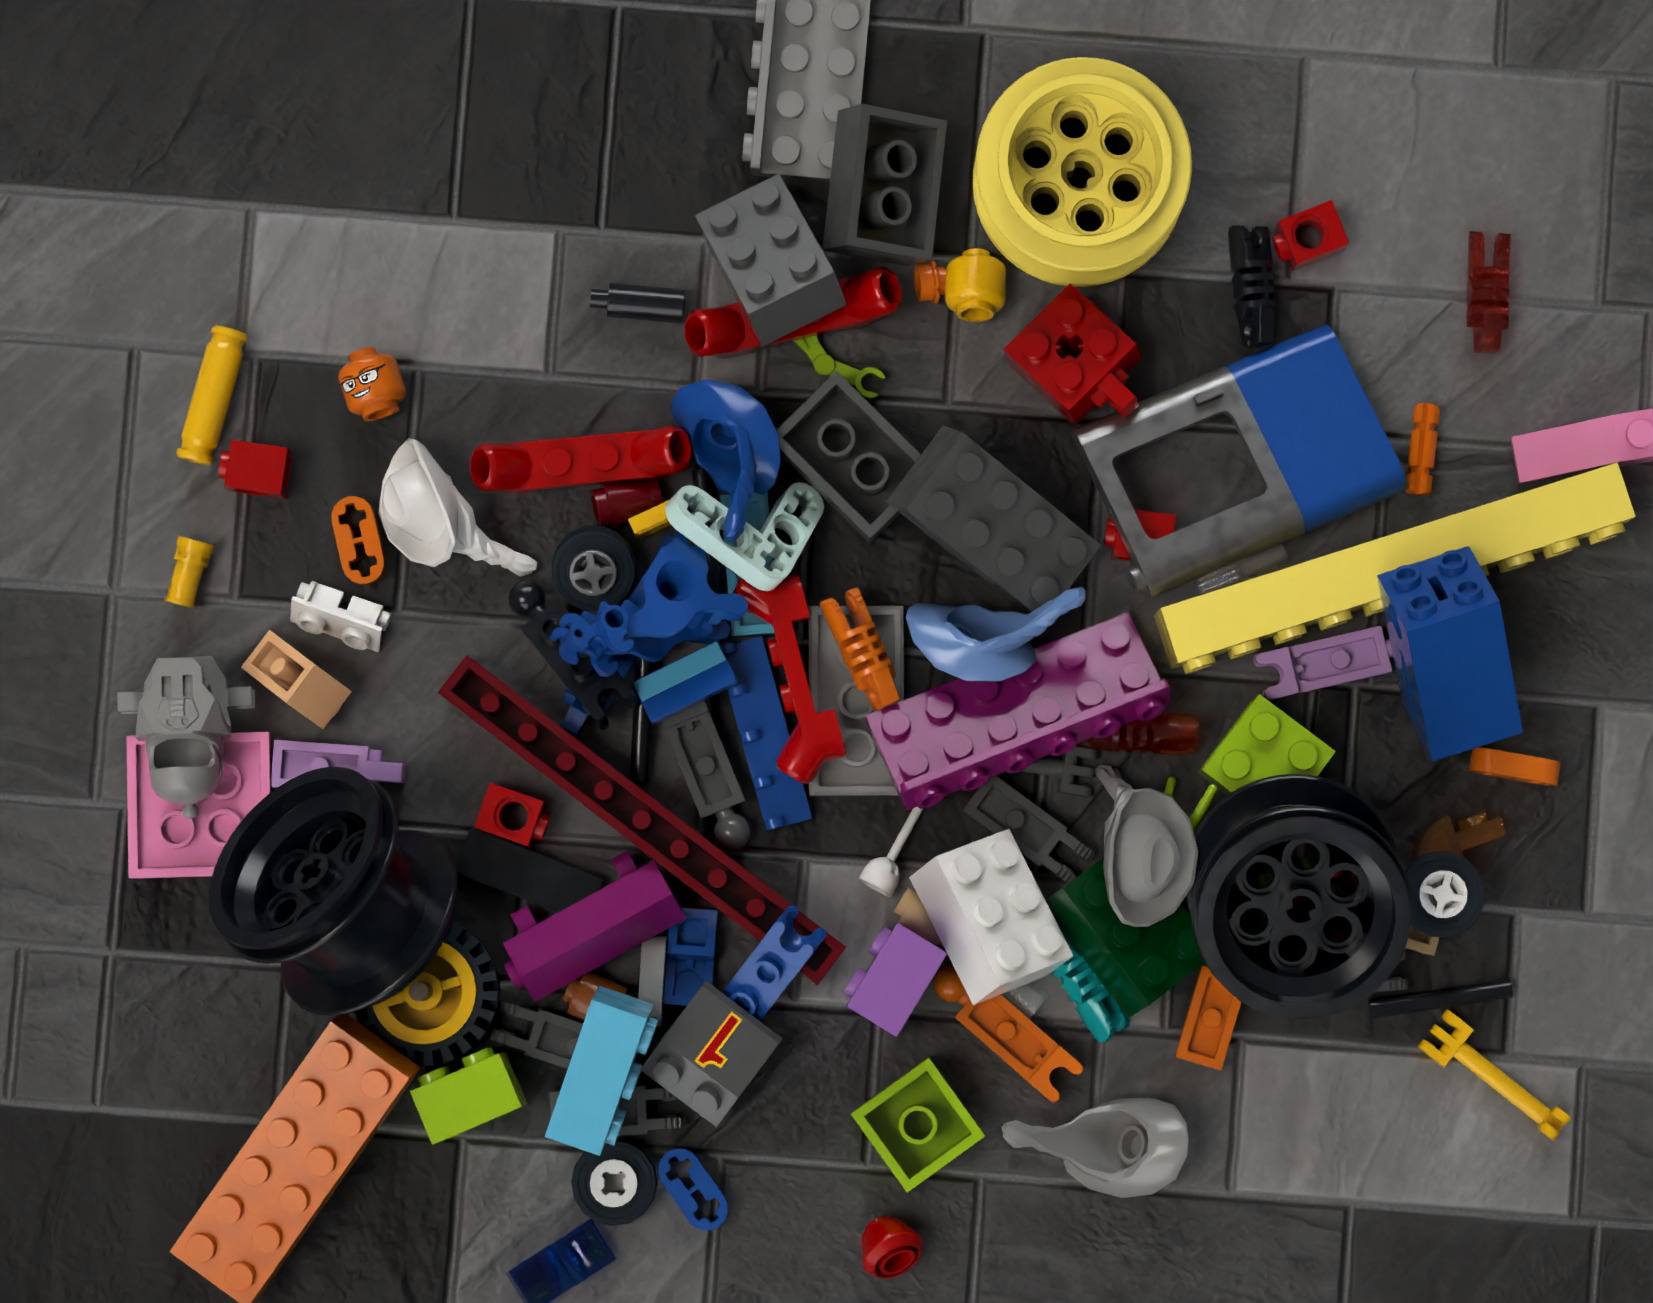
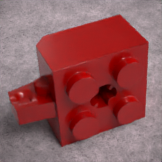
[1003,283,1142,425]

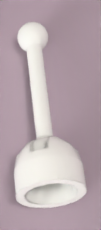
[858,807,923,897]

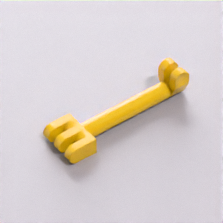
[1417,1009,1571,1141]

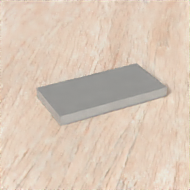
[809,606,904,796]

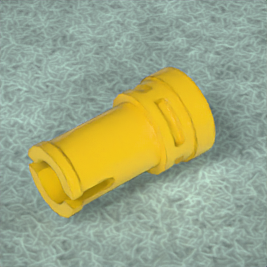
[164,536,215,608]

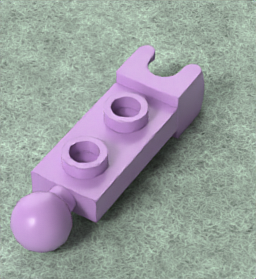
[1253,626,1393,701]

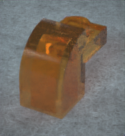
[1412,812,1507,902]

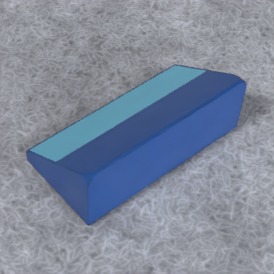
[632,641,738,725]

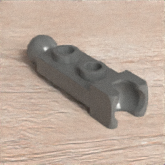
[662,700,751,851]

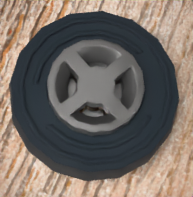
[552,526,636,611]

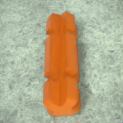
[1405,403,1441,496]

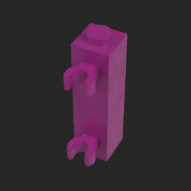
[503,850,686,1002]

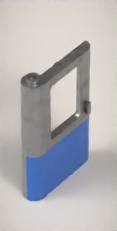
[1069,324,1407,599]

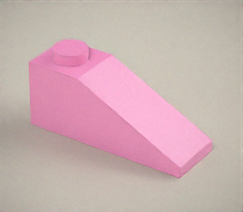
[1510,408,1653,484]

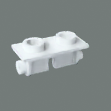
[290,581,391,652]

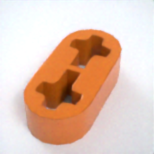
[331,496,386,586]
[1468,747,1561,786]

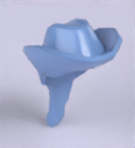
[906,587,1086,681]

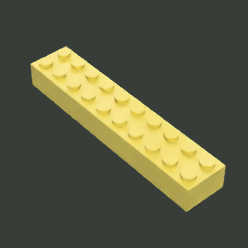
[1154,462,1636,674]

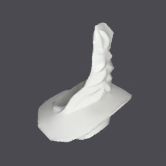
[378,438,537,577]

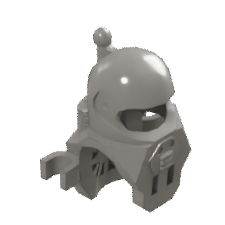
[117,656,256,819]

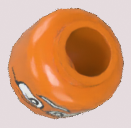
[338,347,406,421]

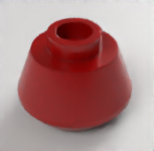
[860,1216,923,1279]

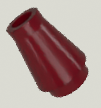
[590,480,663,529]

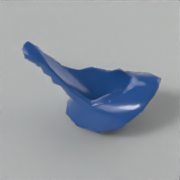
[670,379,780,541]

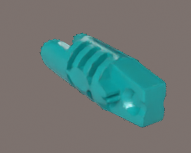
[1053,926,1131,1043]

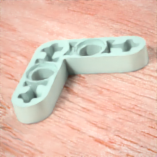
[665,482,824,591]

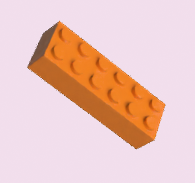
[169,1014,421,1303]

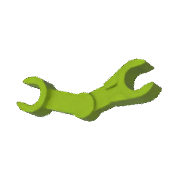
[792,335,885,400]

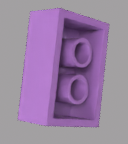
[843,923,947,1037]

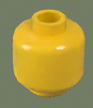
[945,248,1007,322]

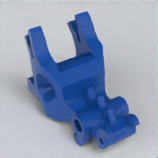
[550,508,748,677]

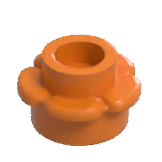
[913,258,947,305]

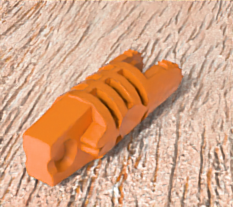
[820,587,900,711]

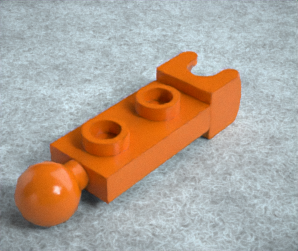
[933,964,1084,1104]

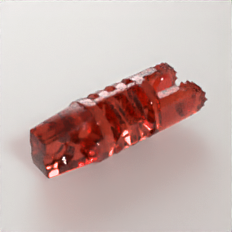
[1466,231,1511,354]
[1077,713,1200,755]

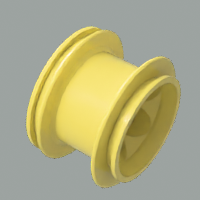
[973,57,1192,287]

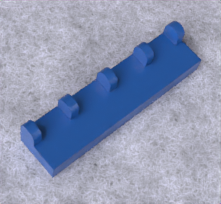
[720,636,812,832]

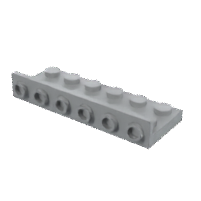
[742,0,871,182]

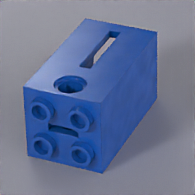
[1377,546,1523,762]

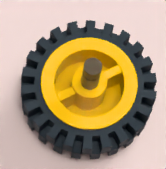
[352,922,501,1066]

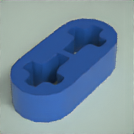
[658,1148,729,1231]

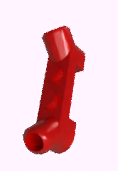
[684,267,902,358]
[470,425,692,494]
[733,573,847,784]

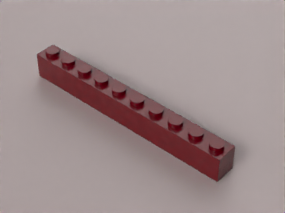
[437,655,847,986]

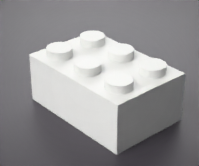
[909,829,1073,1005]

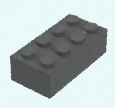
[886,425,1101,614]

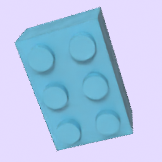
[545,986,658,1156]

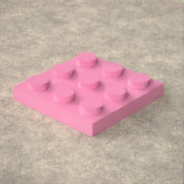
[126,732,272,879]

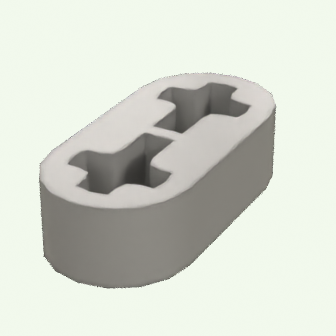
[638,935,667,1026]

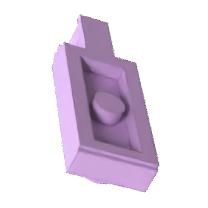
[270,740,406,788]

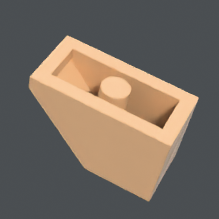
[241,630,352,729]

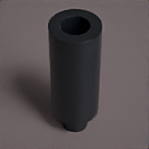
[590,283,685,324]

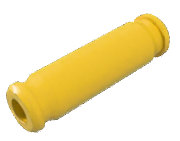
[176,325,248,466]

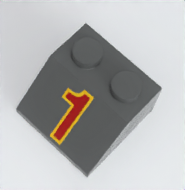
[641,981,783,1127]

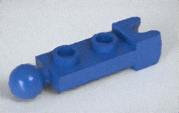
[722,905,827,1021]

